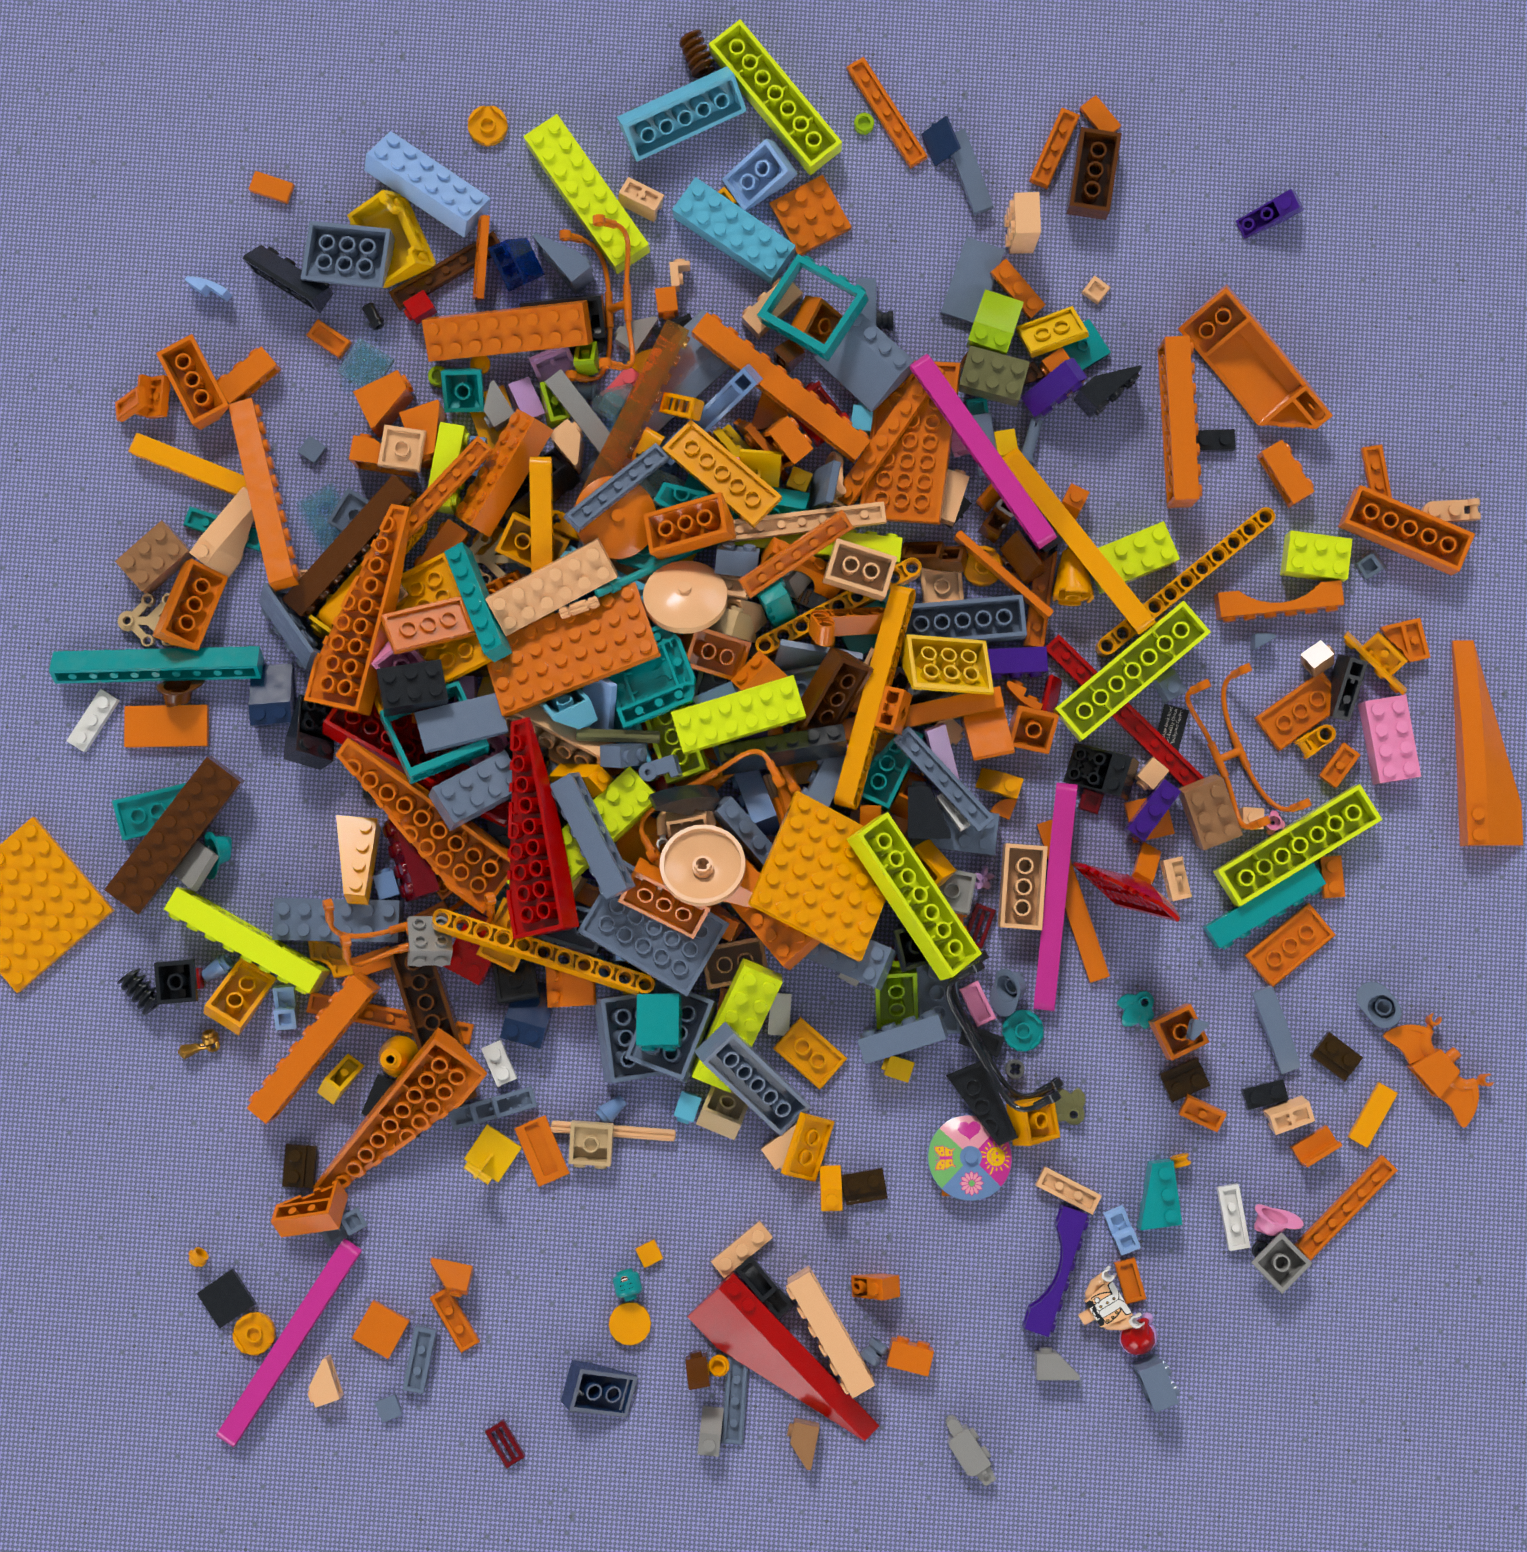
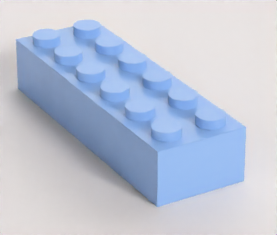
[364,131,490,237]

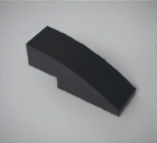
[648,785,720,816]
[735,1256,795,1319]

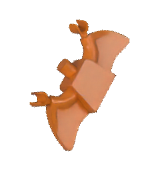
[1383,1013,1494,1128]

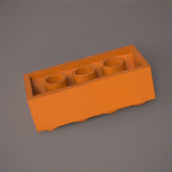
[156,334,230,430]
[644,492,736,560]
[152,558,228,651]
[618,857,712,939]

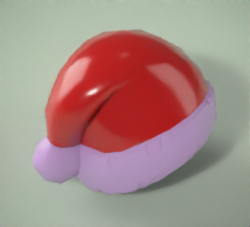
[1119,1312,1158,1355]

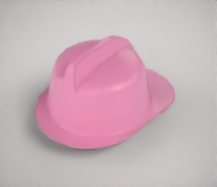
[1254,1204,1304,1236]

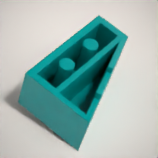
[1136,1158,1183,1230]

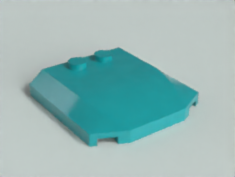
[607,625,696,729]

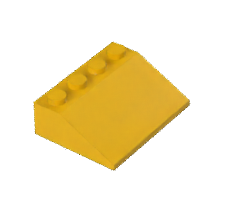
[900,634,994,695]

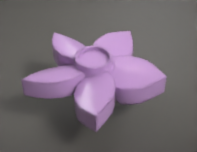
[975,866,995,890]

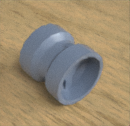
[860,1336,889,1367]

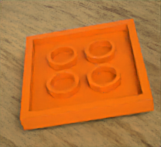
[769,175,852,256]

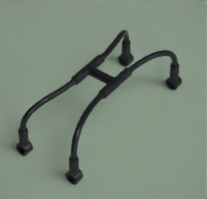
[945,950,1064,1112]

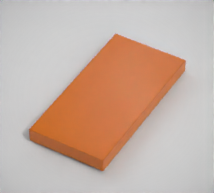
[381,596,476,655]
[1254,672,1331,752]
[124,705,209,748]
[1244,903,1336,987]

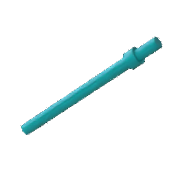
[594,548,704,598]

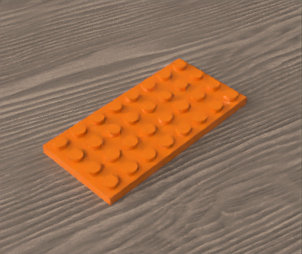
[860,361,962,525]
[487,582,661,718]

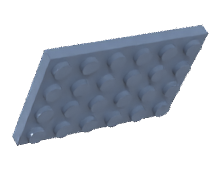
[577,860,729,997]

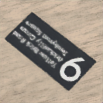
[1157,704,1189,752]

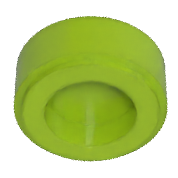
[854,113,874,135]
[428,366,445,388]

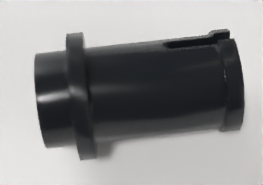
[362,303,384,330]

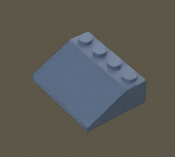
[301,221,395,289]
[814,313,914,413]
[259,583,323,671]
[625,979,717,1083]
[594,993,663,1084]

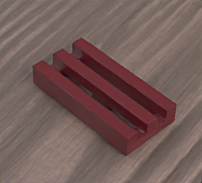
[967,903,996,949]
[485,1419,526,1468]

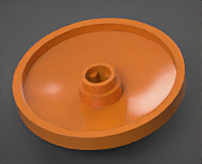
[574,476,656,560]

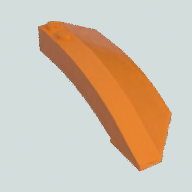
[1178,284,1333,429]

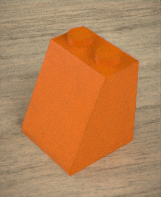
[353,370,414,438]
[399,399,446,469]

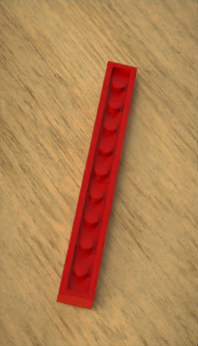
[1047,634,1205,787]

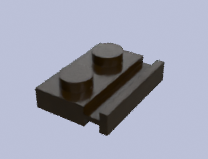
[1309,1032,1363,1082]
[1159,1057,1211,1102]
[282,1143,318,1189]
[841,1167,888,1206]

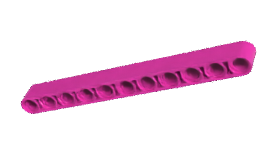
[909,354,1057,549]
[1033,782,1078,1011]
[216,1238,362,1448]

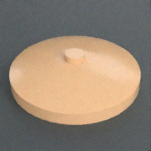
[643,561,727,634]
[660,825,746,906]

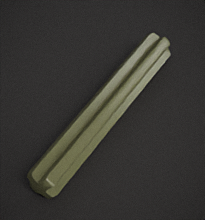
[576,728,660,743]

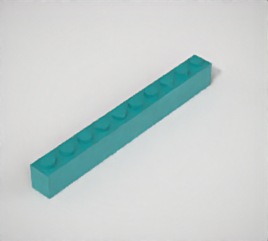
[49,646,264,684]

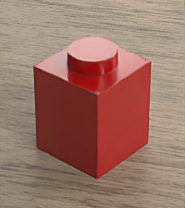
[403,290,438,325]

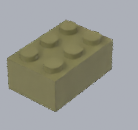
[958,346,1030,407]

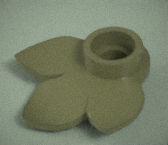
[1055,1087,1086,1125]

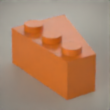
[271,1180,348,1237]

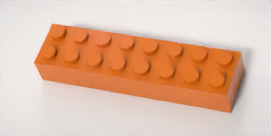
[422,300,593,362]
[1157,336,1202,508]
[247,972,381,1124]

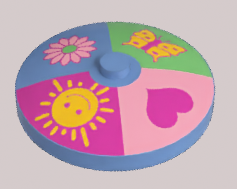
[927,1115,1012,1201]

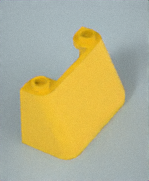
[347,189,436,288]

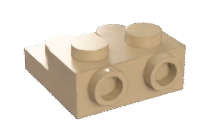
[568,1120,614,1169]

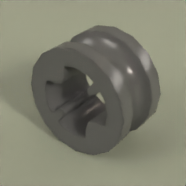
[1005,1059,1025,1079]

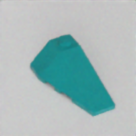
[861,729,924,813]

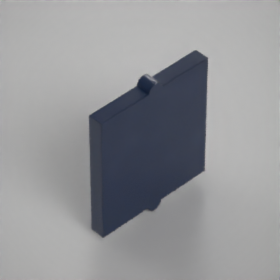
[921,116,961,166]

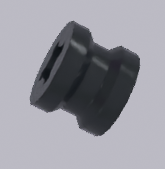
[876,310,893,331]

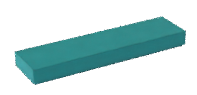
[183,506,261,552]

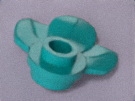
[1117,991,1154,1029]

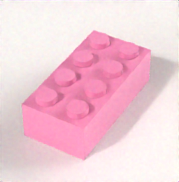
[1358,695,1421,785]

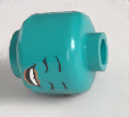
[613,1268,642,1302]

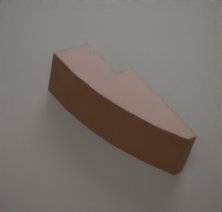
[978,498,1014,543]
[900,541,969,572]

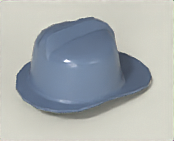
[990,968,1026,1016]
[1356,982,1402,1028]

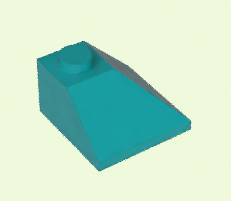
[441,367,485,413]

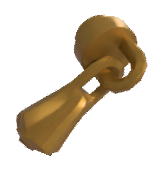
[178,1029,220,1059]

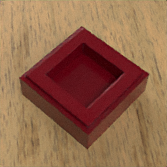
[1077,789,1104,815]

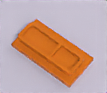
[514,1115,570,1187]

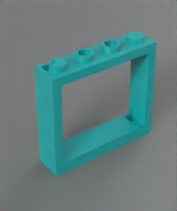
[757,254,869,361]
[380,681,489,784]

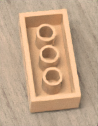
[997,843,1048,930]

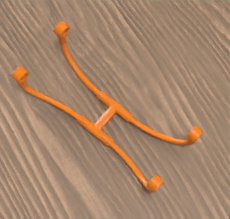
[559,214,635,383]
[1185,663,1312,830]
[639,749,802,863]
[322,892,496,968]

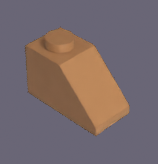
[787,1417,820,1470]

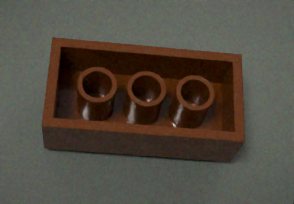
[1066,127,1122,220]

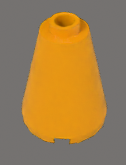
[1052,547,1094,606]
[378,1036,418,1078]

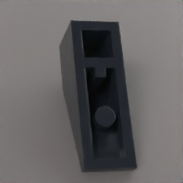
[1330,654,1368,722]

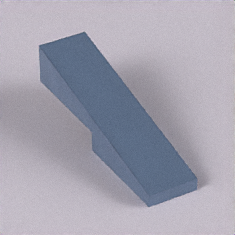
[951,129,994,215]

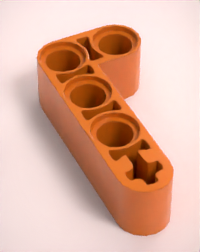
[809,607,885,646]

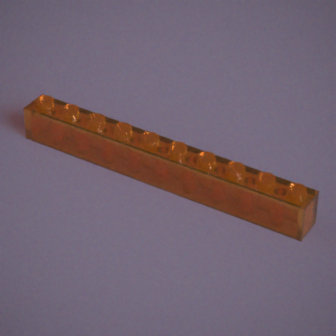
[574,319,690,506]

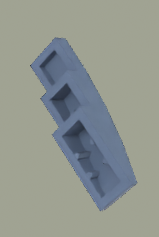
[1252,985,1301,1074]
[448,1086,537,1130]

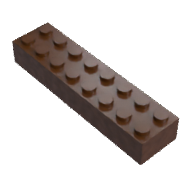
[282,474,418,616]
[104,756,245,915]
[387,941,481,1101]

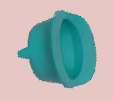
[205,831,232,880]

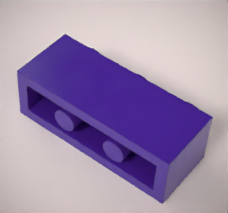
[1021,358,1088,417]
[987,646,1048,680]
[1123,779,1181,843]

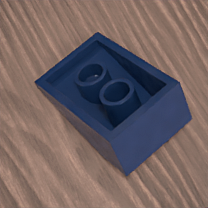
[249,663,296,728]
[499,981,554,1049]
[561,1360,638,1418]

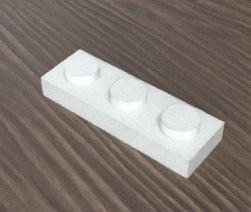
[67,689,120,752]
[1216,1183,1251,1251]

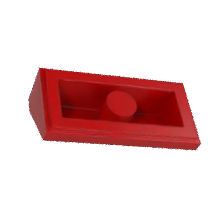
[1041,674,1062,713]

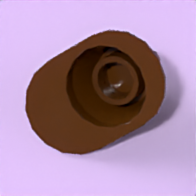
[156,680,205,707]

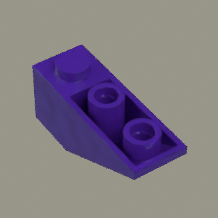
[1236,189,1304,239]

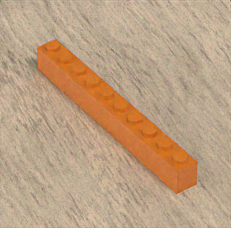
[691,312,871,464]
[229,398,300,592]

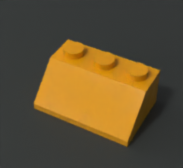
[495,511,570,568]

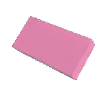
[959,980,996,1027]

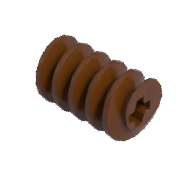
[679,29,715,78]

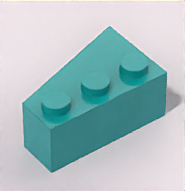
[756,577,799,629]

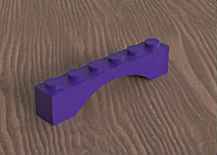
[1022,1204,1089,1337]

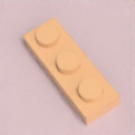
[1035,1166,1102,1215]
[711,1220,773,1278]

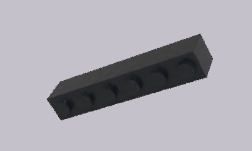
[718,724,847,776]

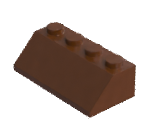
[795,646,874,730]

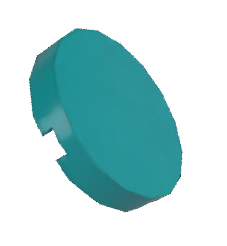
[1002,1010,1044,1051]

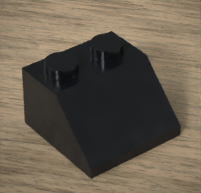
[892,923,928,972]
[154,959,198,1005]

